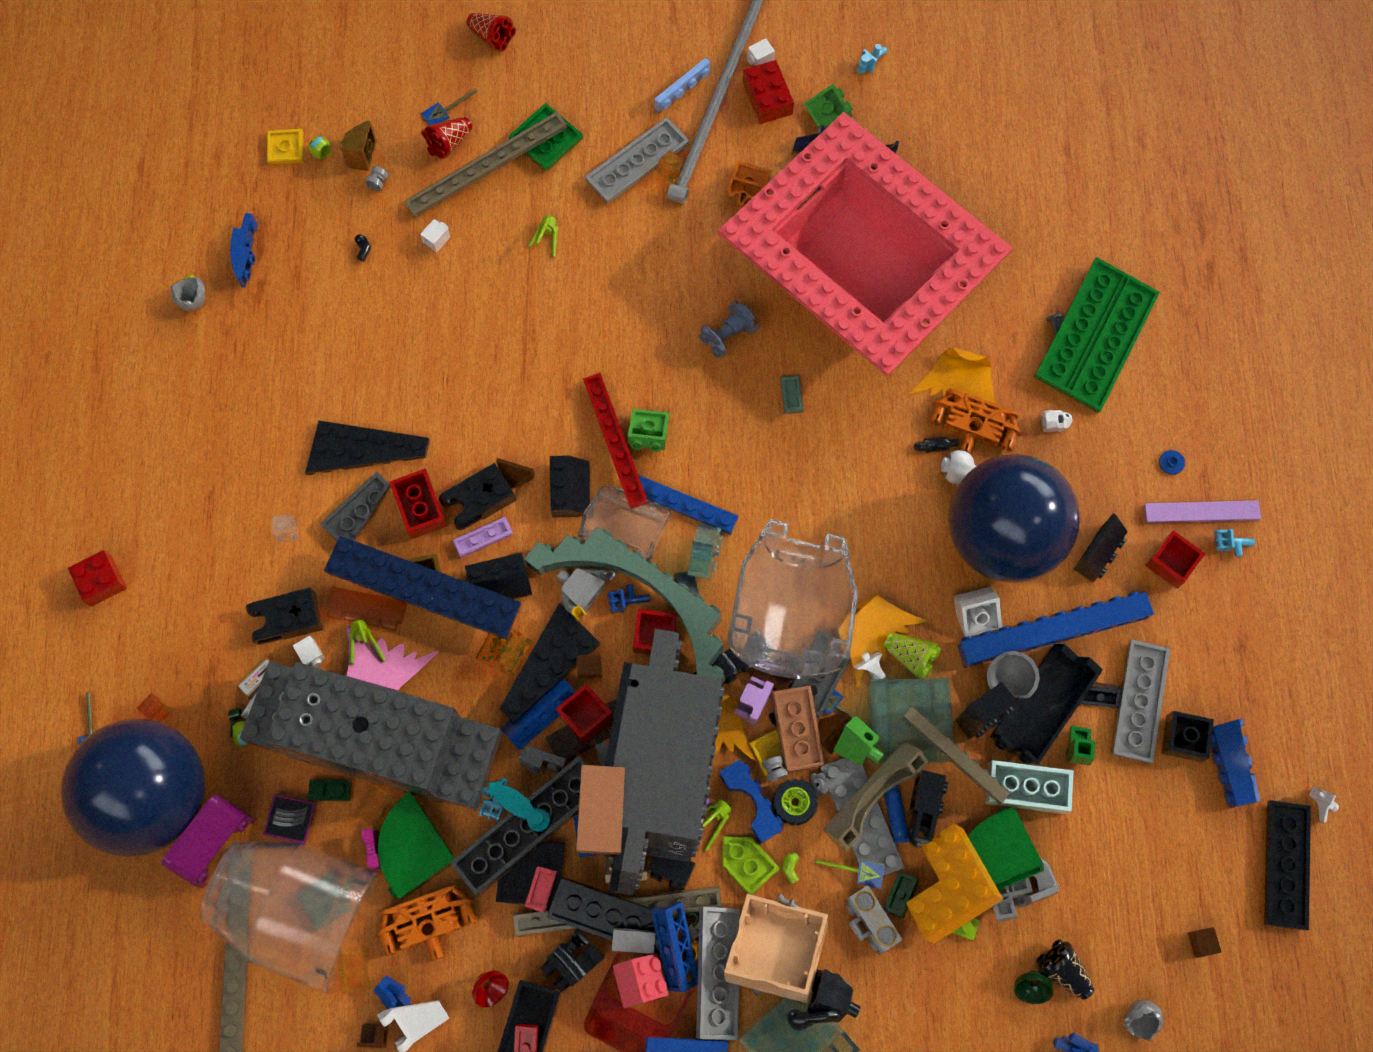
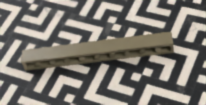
[902,707,1010,805]

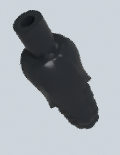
[914,437,959,453]

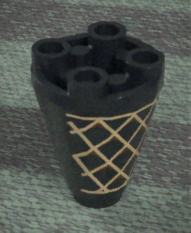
[1036,939,1094,1000]

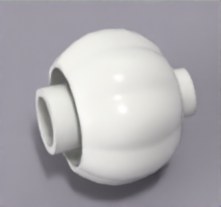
[941,450,976,485]

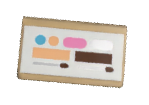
[238,658,271,700]

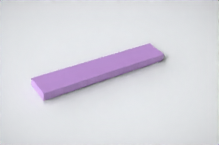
[1143,501,1261,524]

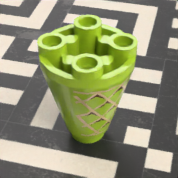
[883,633,942,679]

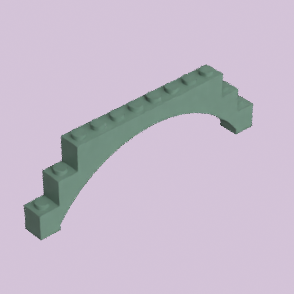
[524,527,725,685]

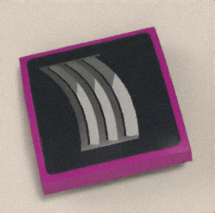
[263,795,316,844]

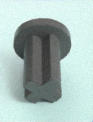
[1046,313,1063,336]

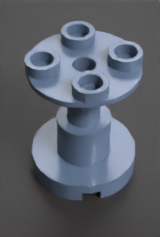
[699,300,758,358]

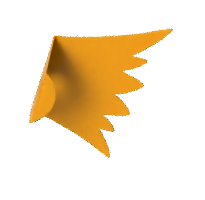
[909,348,996,403]
[838,594,927,687]
[715,695,755,760]

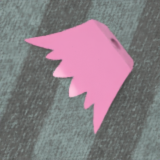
[346,625,439,691]

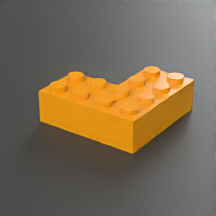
[906,823,1003,944]

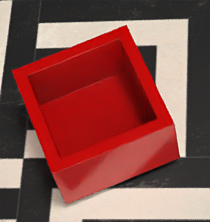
[1145,530,1206,589]
[68,550,127,607]
[632,609,677,655]
[556,683,614,745]

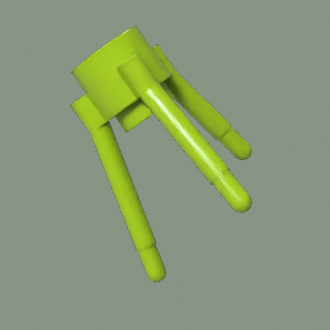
[528,215,558,257]
[349,620,386,664]
[701,799,732,851]

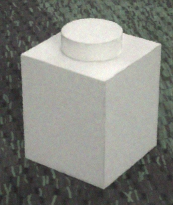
[747,38,775,66]
[420,219,450,253]
[293,636,325,668]

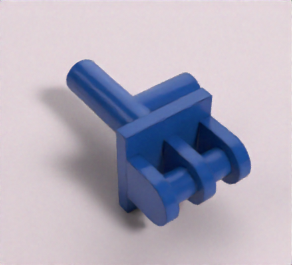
[607,584,650,613]

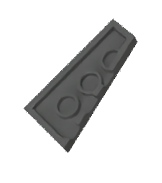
[320,472,391,541]

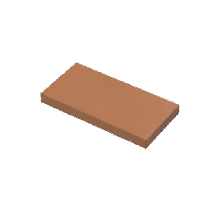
[771,685,825,772]
[576,765,625,855]

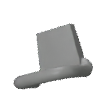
[1013,858,1059,907]

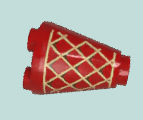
[466,13,516,52]
[421,117,472,159]

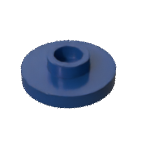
[1159,450,1185,475]

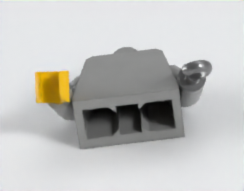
[556,568,616,621]

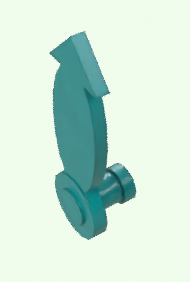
[488,781,550,832]

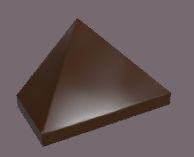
[496,458,535,489]
[819,712,852,754]

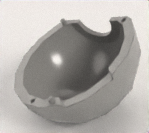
[987,651,1040,698]

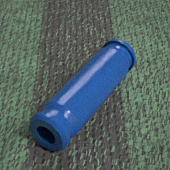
[884,784,910,844]

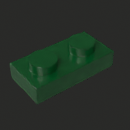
[308,780,352,802]
[883,871,920,919]

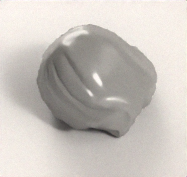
[170,277,206,311]
[1123,1000,1164,1041]

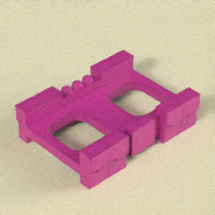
[362,828,381,871]

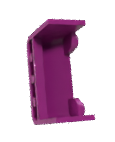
[161,795,256,888]

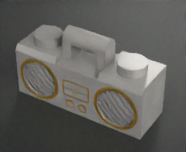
[845,885,902,954]

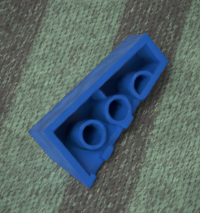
[1211,718,1261,808]

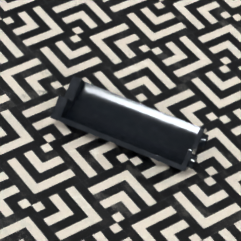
[989,644,1103,765]

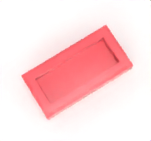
[524,866,557,913]

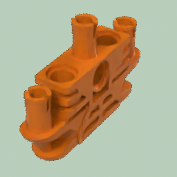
[929,389,1021,454]
[375,884,478,962]

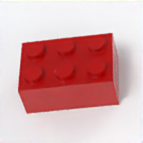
[742,60,794,124]
[389,468,447,540]

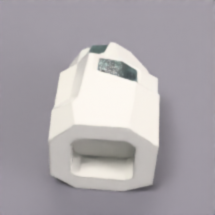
[1041,410,1073,433]

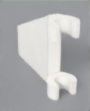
[377,1000,449,1052]

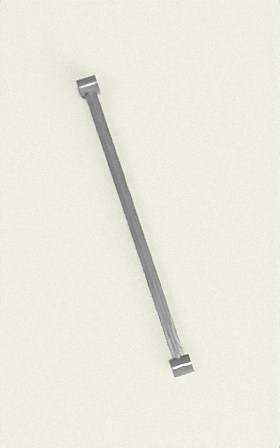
[667,0,764,204]

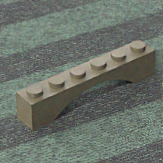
[823,741,928,851]

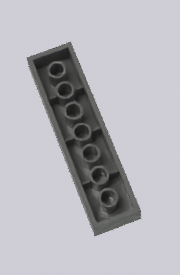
[450,756,586,897]

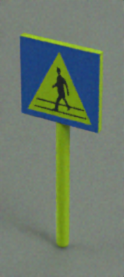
[815,859,885,889]

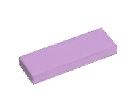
[453,517,514,558]

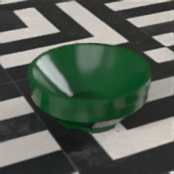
[1014,971,1053,1004]

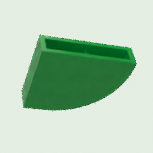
[378,792,455,900]
[968,806,1044,890]

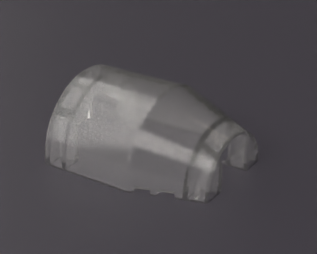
[728,519,858,679]
[200,841,380,994]

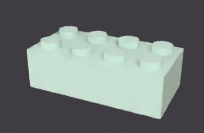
[985,760,1074,814]

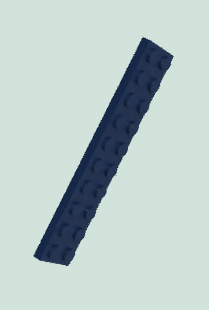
[324,536,522,640]

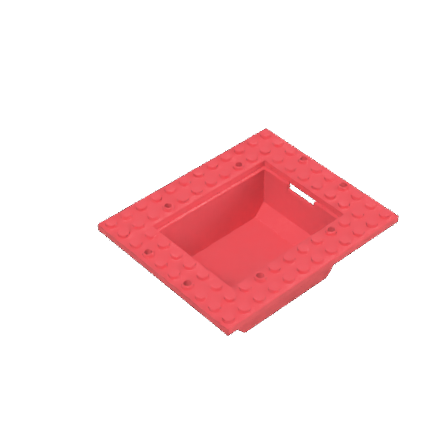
[718,112,1013,377]

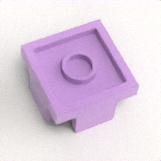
[734,676,774,727]

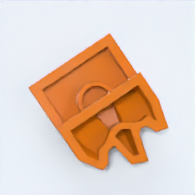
[727,160,771,208]

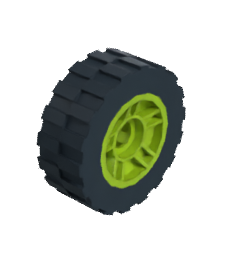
[772,779,818,826]

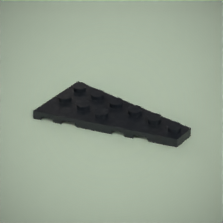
[305,420,430,475]
[500,603,600,724]

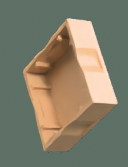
[724,894,828,1004]

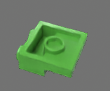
[804,84,854,128]
[627,409,669,452]

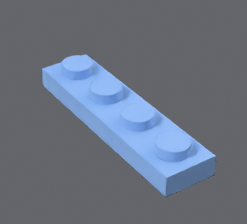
[655,58,710,113]

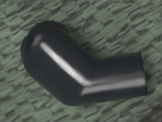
[355,234,371,262]

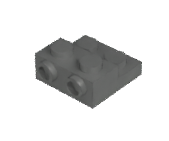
[518,746,568,775]

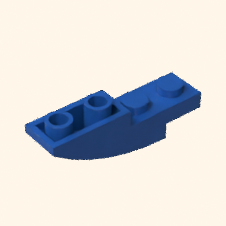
[230,213,258,287]

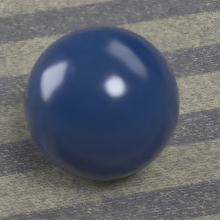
[948,454,1080,583]
[61,719,205,857]

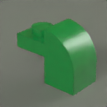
[1066,726,1095,766]

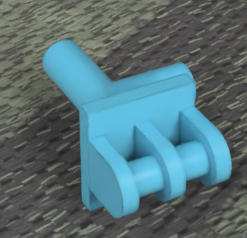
[857,44,887,74]
[1214,529,1255,557]
[479,778,508,822]

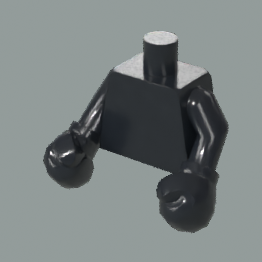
[787,969,861,1031]

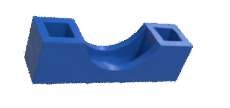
[719,760,783,844]

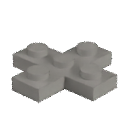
[993,878,1033,923]

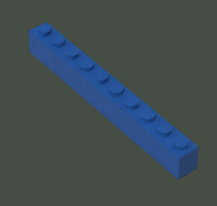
[957,591,1154,668]

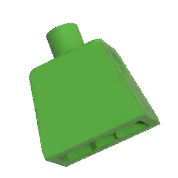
[833,716,884,765]

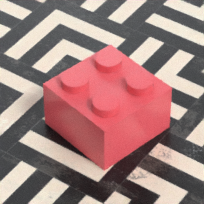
[613,953,668,1008]

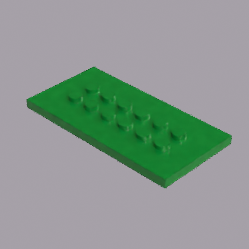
[1034,257,1160,413]

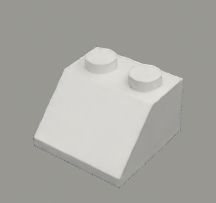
[954,587,1002,638]

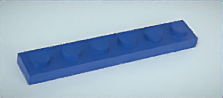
[638,475,738,535]

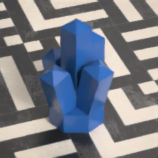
[373,975,412,1009]
[1053,1032,1099,1052]

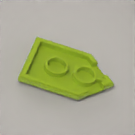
[722,836,780,895]

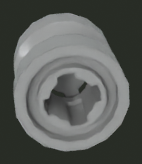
[365,166,389,191]
[762,756,788,782]

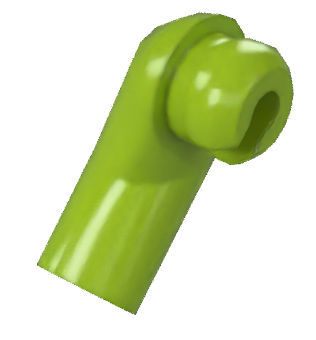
[782,852,800,885]

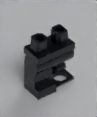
[541,928,604,992]

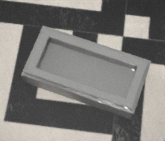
[612,928,655,954]

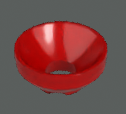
[472,970,509,1008]

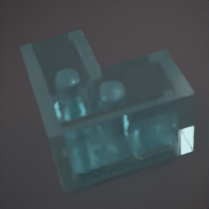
[687,524,723,579]

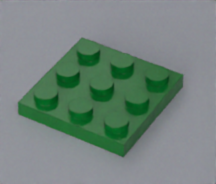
[508,103,583,172]

